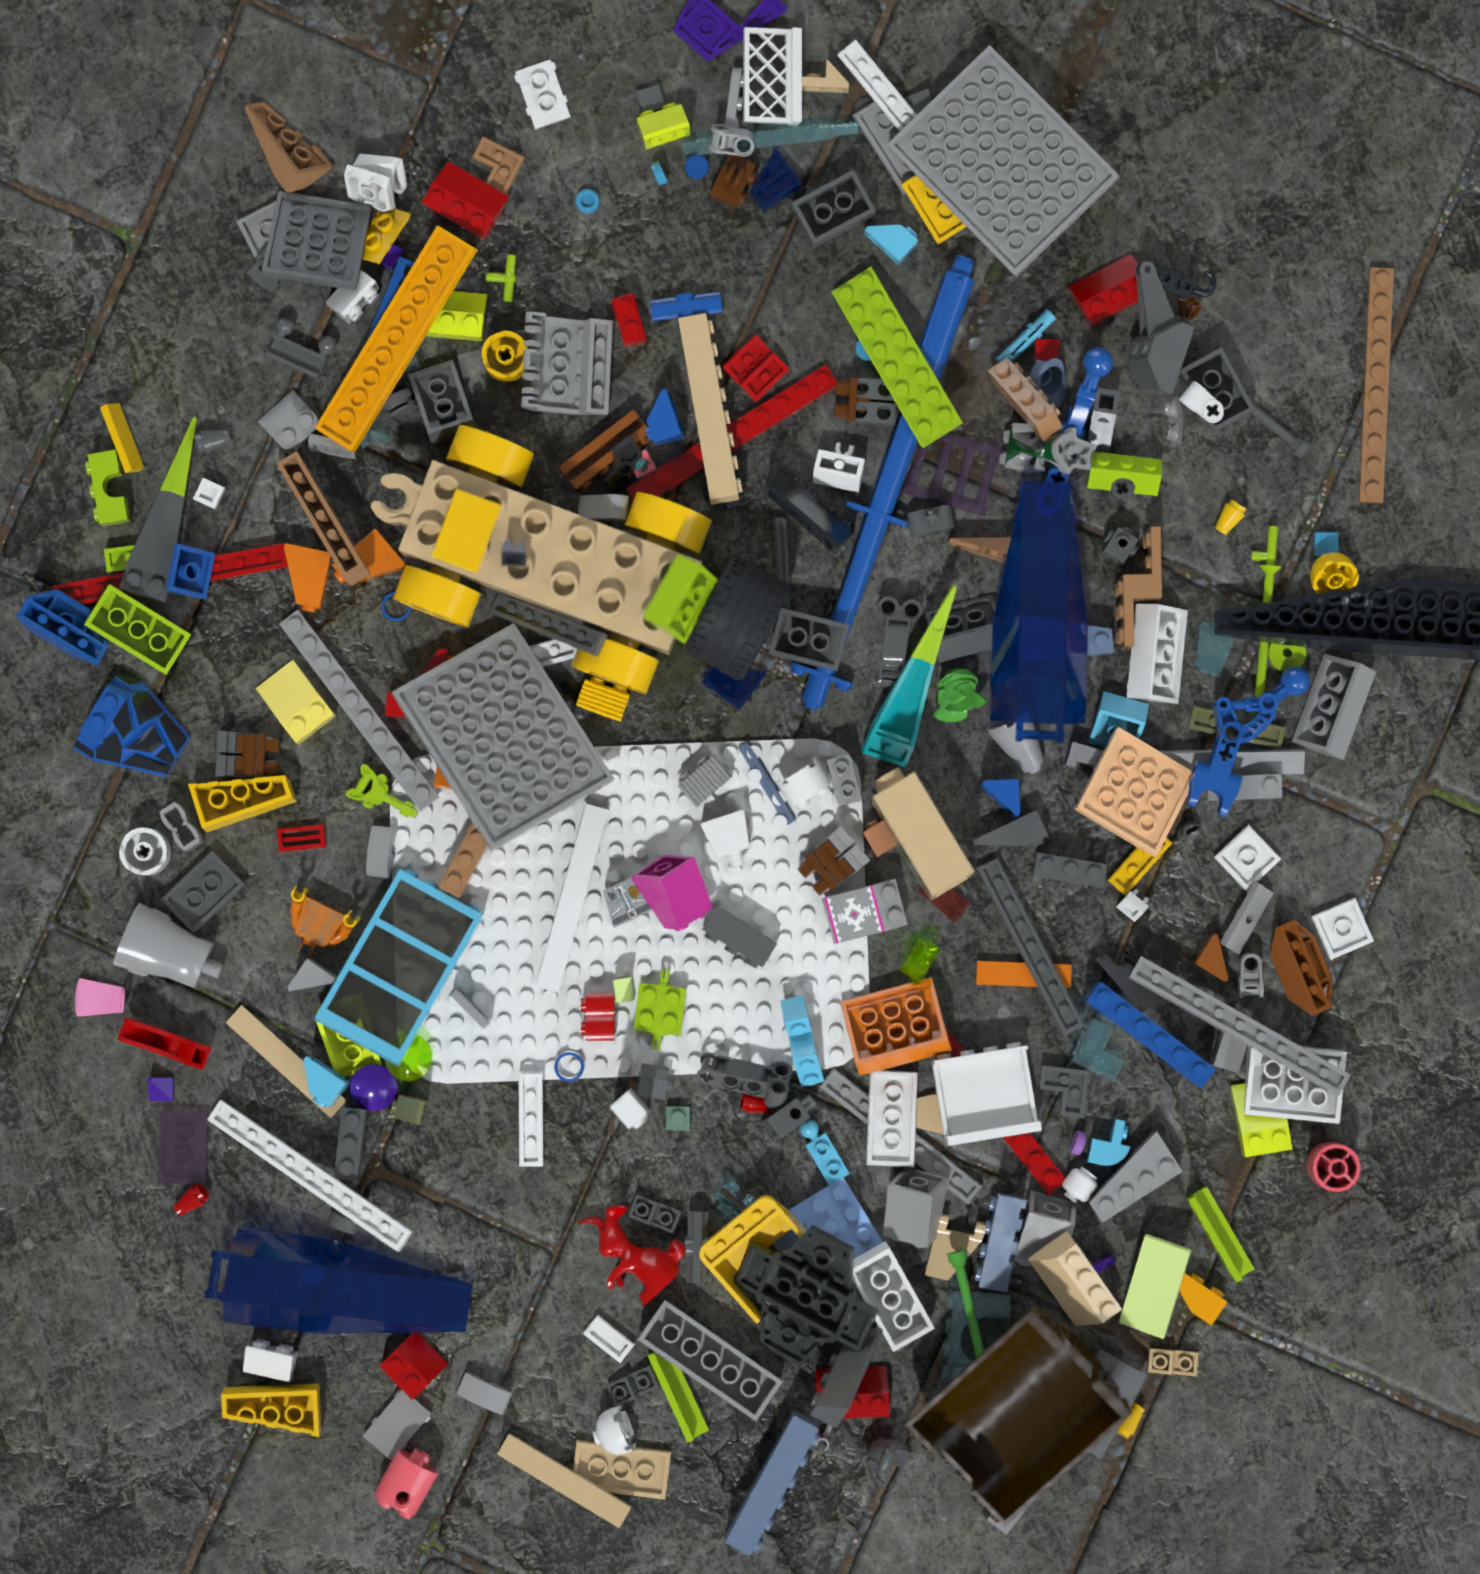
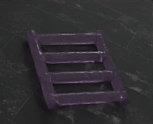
[902,433,1004,516]

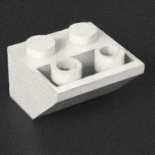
[326,270,380,324]
[243,1338,298,1382]

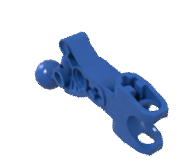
[1036,347,1113,517]
[1187,666,1310,818]

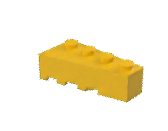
[188,775,297,832]
[221,1383,322,1437]

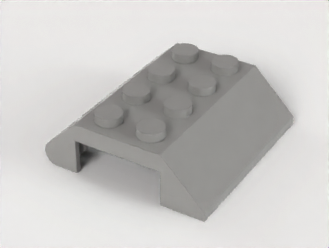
[521,312,613,415]

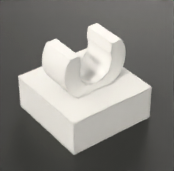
[1117,889,1149,922]

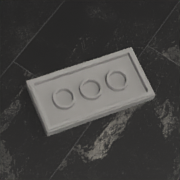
[853,101,915,195]

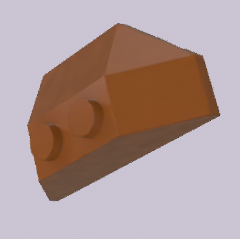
[1270,920,1333,1016]

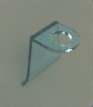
[1196,623,1235,676]

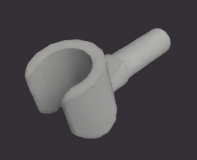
[815,1424,833,1451]

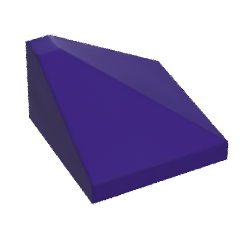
[148,1077,174,1101]

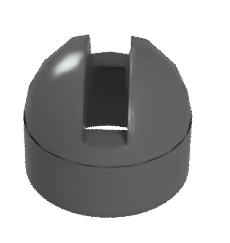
[1182,820,1201,839]

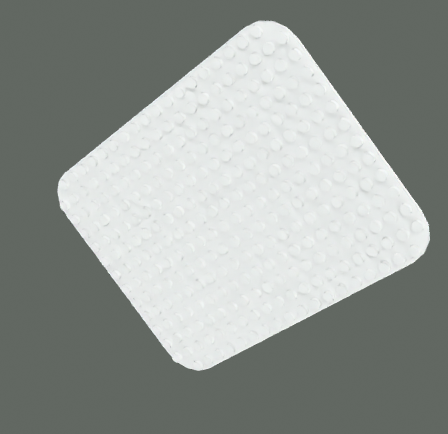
[390,738,870,1084]

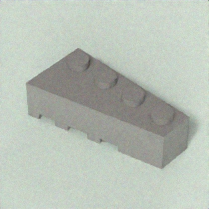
[1087,1130,1183,1223]

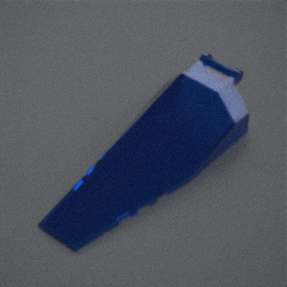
[988,481,1088,743]
[204,1225,473,1334]

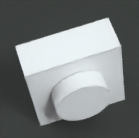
[193,478,225,510]

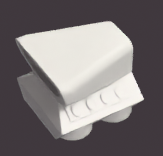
[344,154,407,212]

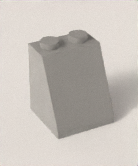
[883,1167,950,1248]
[1013,1190,1077,1266]

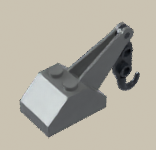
[1127,261,1217,395]

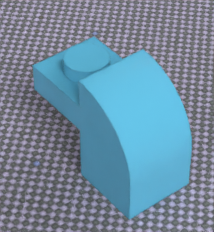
[1086,1118,1130,1166]

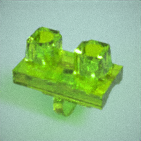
[899,939,940,985]

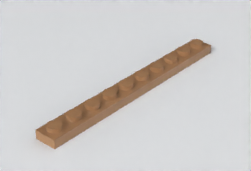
[1358,267,1394,504]

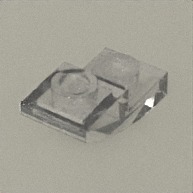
[1163,396,1183,449]

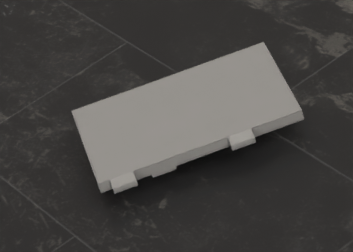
[363,1390,431,1461]

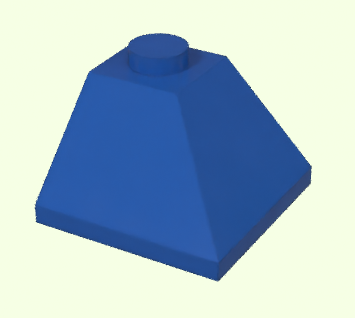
[645,389,686,445]

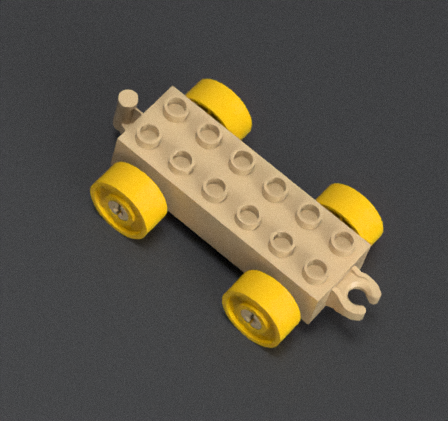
[371,425,712,695]

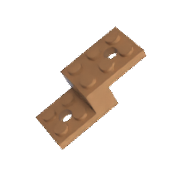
[1115,527,1162,649]

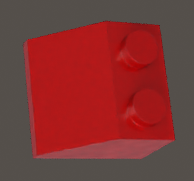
[379,1330,448,1400]

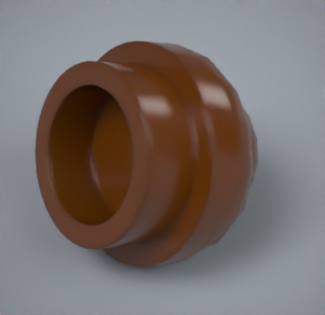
[1177,296,1202,320]

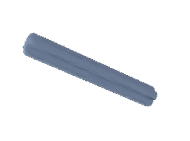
[738,741,796,825]

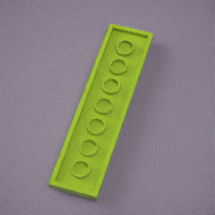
[832,267,963,448]

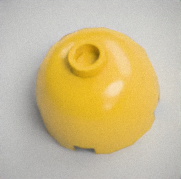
[1310,552,1359,594]

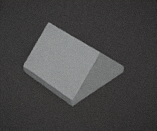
[288,958,338,991]

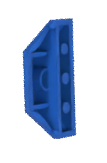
[16,589,109,666]

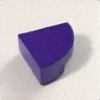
[1091,1254,1116,1273]

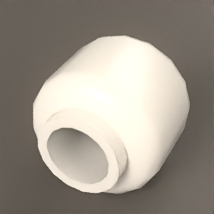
[1062,1167,1098,1203]

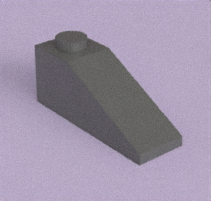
[971,810,1049,848]

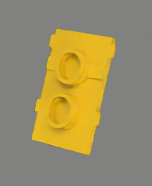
[362,209,411,264]

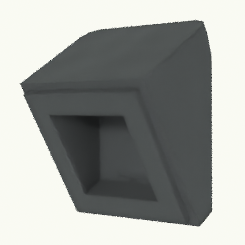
[905,89,932,115]

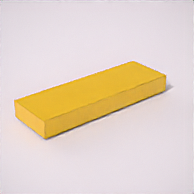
[100,403,145,473]
[1107,837,1172,896]

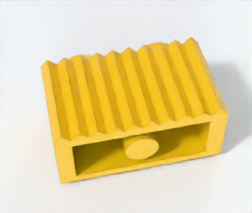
[576,677,630,722]

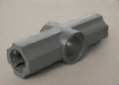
[685,1210,710,1284]

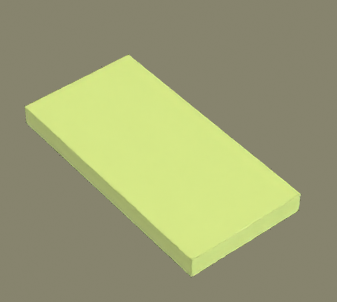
[1119,1234,1191,1339]

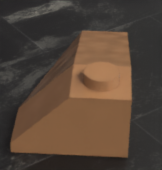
[245,101,333,193]
[948,535,1048,573]

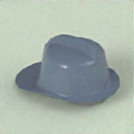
[1029,358,1066,409]

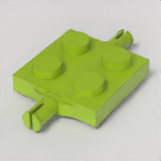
[634,969,687,1050]

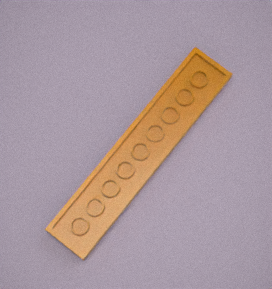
[315,225,478,453]

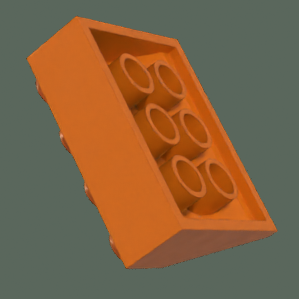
[840,977,952,1076]

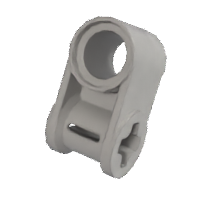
[708,124,754,157]
[1237,952,1264,998]

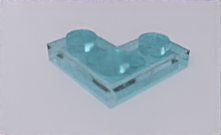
[1071,1018,1124,1082]

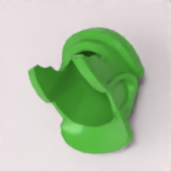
[934,668,987,722]

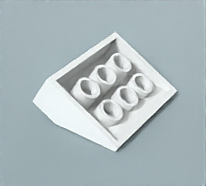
[1244,1046,1347,1124]

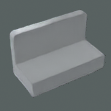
[1211,1031,1247,1073]

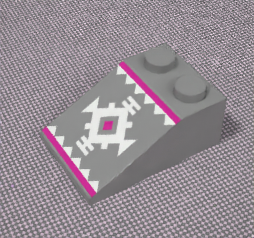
[822,879,908,944]

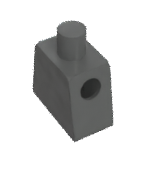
[761,1094,817,1141]

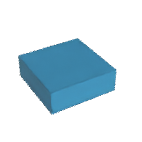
[1314,532,1339,557]

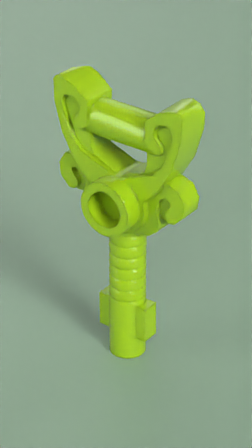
[346,764,419,818]

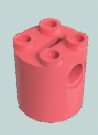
[1305,1141,1361,1192]
[374,1448,439,1520]

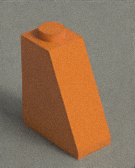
[332,529,406,585]
[284,543,333,613]

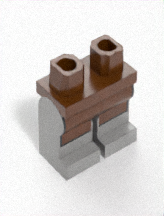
[797,826,870,896]

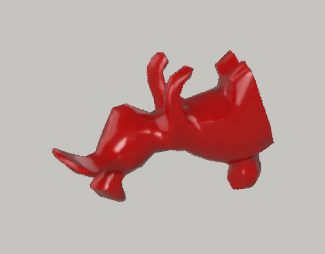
[578,1205,686,1306]

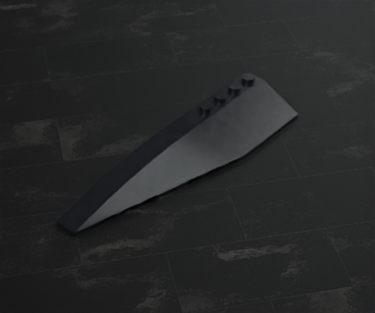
[1214,579,1480,660]

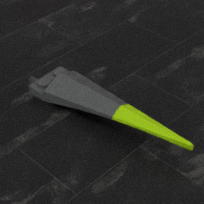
[119,417,197,604]

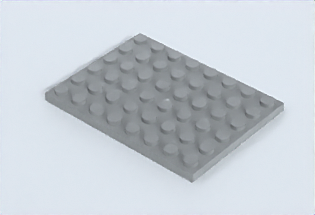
[887,45,1120,277]
[392,623,614,852]

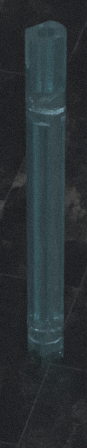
[682,122,859,155]

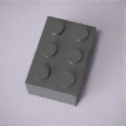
[791,170,876,249]
[1180,347,1255,434]

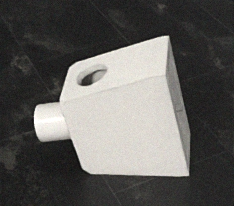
[701,809,750,868]

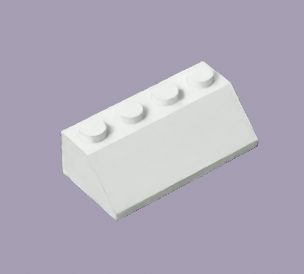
[1127,604,1188,704]

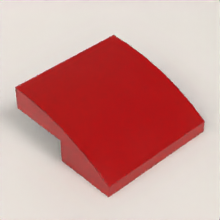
[721,334,790,402]

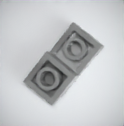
[366,826,397,878]
[457,1372,512,1415]

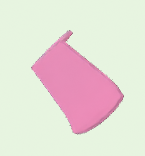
[75,978,125,1016]

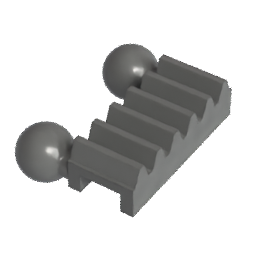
[265,316,337,380]

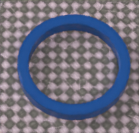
[382,592,411,622]
[554,1052,584,1082]

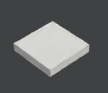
[1214,825,1281,892]
[1311,898,1374,960]

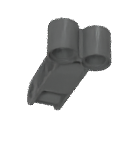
[877,596,922,689]
[697,1052,793,1110]

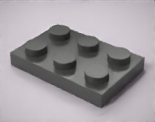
[161,850,246,934]

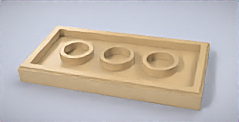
[573,1440,671,1499]

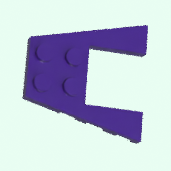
[673,0,788,62]

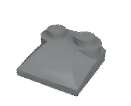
[258,390,320,455]

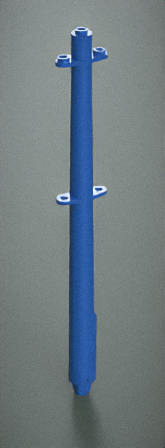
[790,255,975,711]

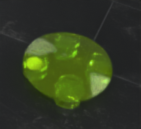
[385,1034,432,1081]

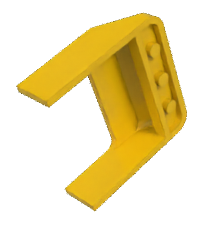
[699,1195,807,1324]

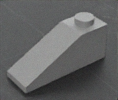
[1207,774,1282,801]

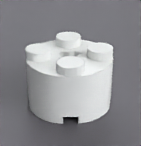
[776,757,831,809]
[119,828,171,875]

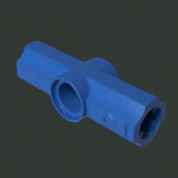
[650,292,723,321]

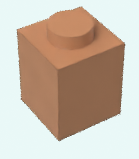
[863,819,898,857]

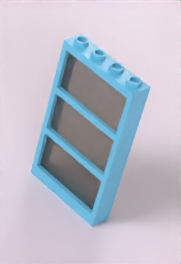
[315,869,483,1067]

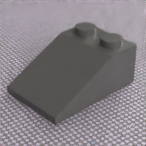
[408,360,476,446]
[769,608,850,671]

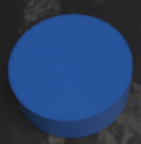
[685,155,709,180]

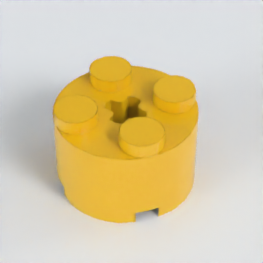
[481,331,528,382]

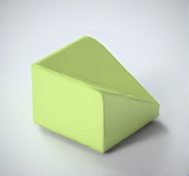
[613,977,635,1003]

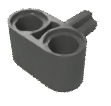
[906,505,955,537]

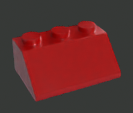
[422,162,510,238]
[1068,254,1138,328]
[815,1365,890,1420]

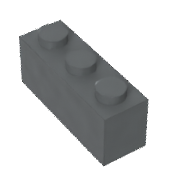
[1031,852,1108,888]
[702,905,778,969]
[334,1106,368,1181]

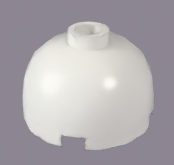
[593,1405,636,1455]

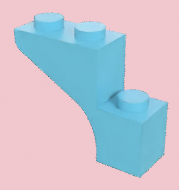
[780,995,824,1087]

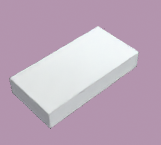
[583,1315,635,1363]

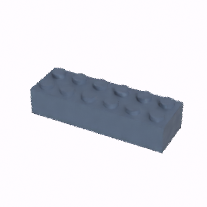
[725,1409,821,1556]

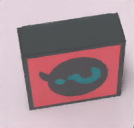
[632,448,657,481]

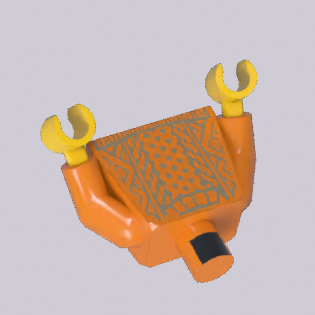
[290,885,361,957]

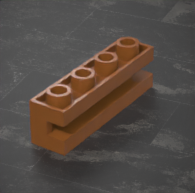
[559,409,649,492]

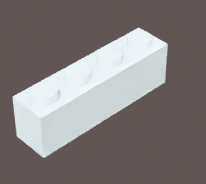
[610,1088,649,1129]

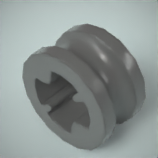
[1111,478,1133,499]

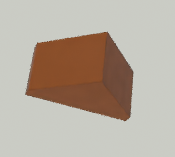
[1193,934,1229,981]

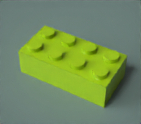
[84,584,191,675]

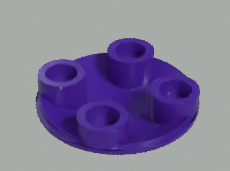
[350,1064,398,1111]

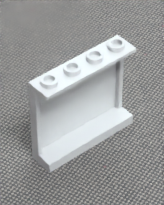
[931,1042,1042,1146]

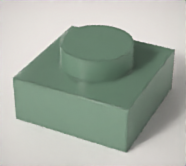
[666,1106,690,1130]

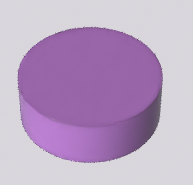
[1069,1130,1087,1155]

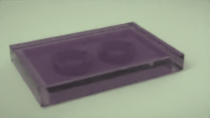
[158,1110,209,1184]

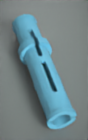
[995,309,1056,363]

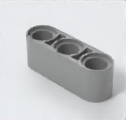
[578,494,629,522]

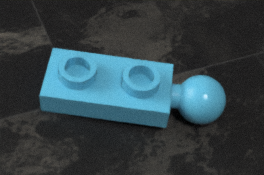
[800,1119,850,1186]

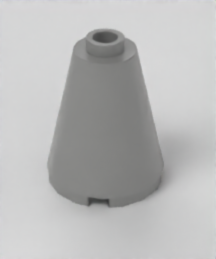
[986,706,1044,774]

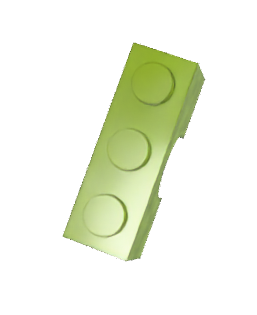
[85,450,131,527]
[1087,451,1162,496]

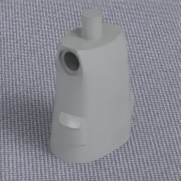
[113,903,223,988]

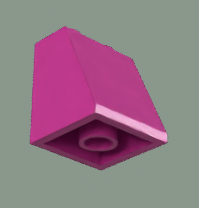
[631,855,713,931]

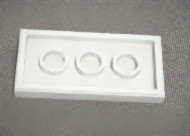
[866,1070,918,1167]

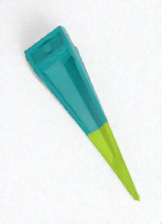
[861,584,956,768]

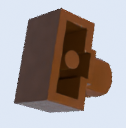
[709,154,758,210]

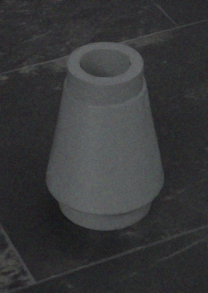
[194,429,230,454]

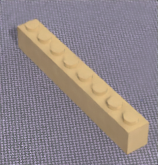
[678,313,742,505]

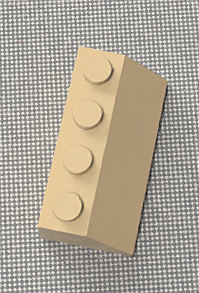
[1028,1231,1122,1326]

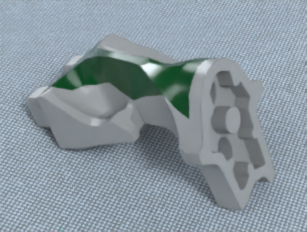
[999,423,1096,474]

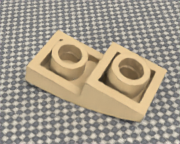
[1148,1348,1200,1377]

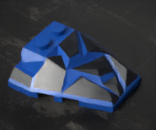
[73,668,191,777]

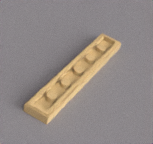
[226,1005,347,1118]
[497,1433,632,1528]

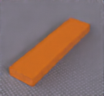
[976,961,1072,988]

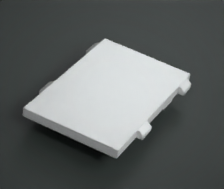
[514,59,570,129]

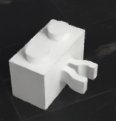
[813,442,865,493]

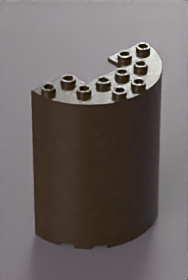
[905,1306,1132,1527]

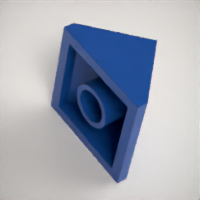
[166,543,215,599]
[979,779,1020,817]

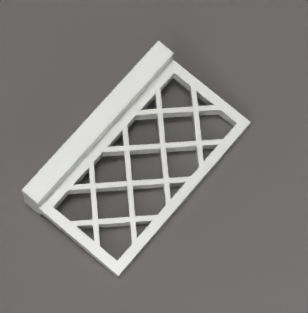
[743,27,802,126]

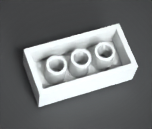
[852,1241,935,1352]

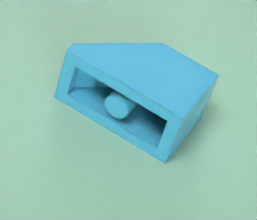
[864,225,918,265]

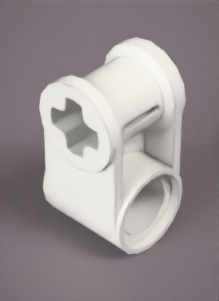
[1179,381,1224,423]

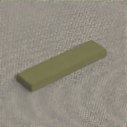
[1188,705,1286,749]

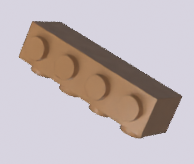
[988,357,1063,442]

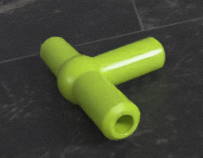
[486,254,516,302]

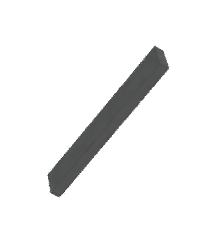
[490,592,608,657]

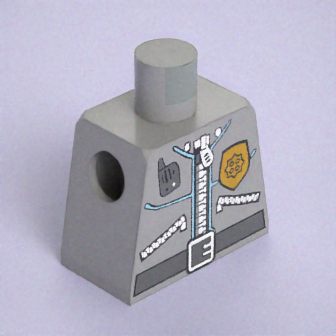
[603,868,652,928]

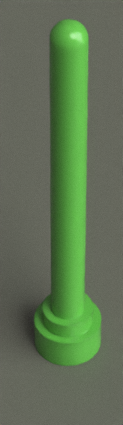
[947,1250,984,1358]

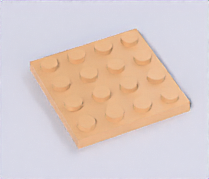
[1074,727,1192,857]

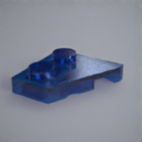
[750,149,802,213]
[701,668,766,711]

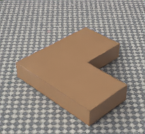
[472,136,525,195]

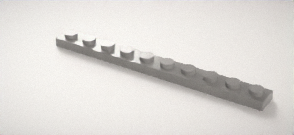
[279,610,440,811]
[1129,956,1351,1096]

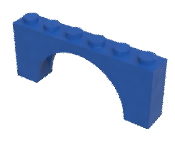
[1082,981,1216,1088]

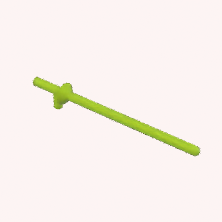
[1252,526,1282,719]

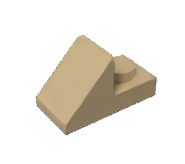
[802,60,849,93]

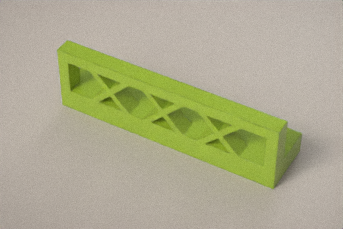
[1186,1186,1254,1283]
[648,1351,709,1443]

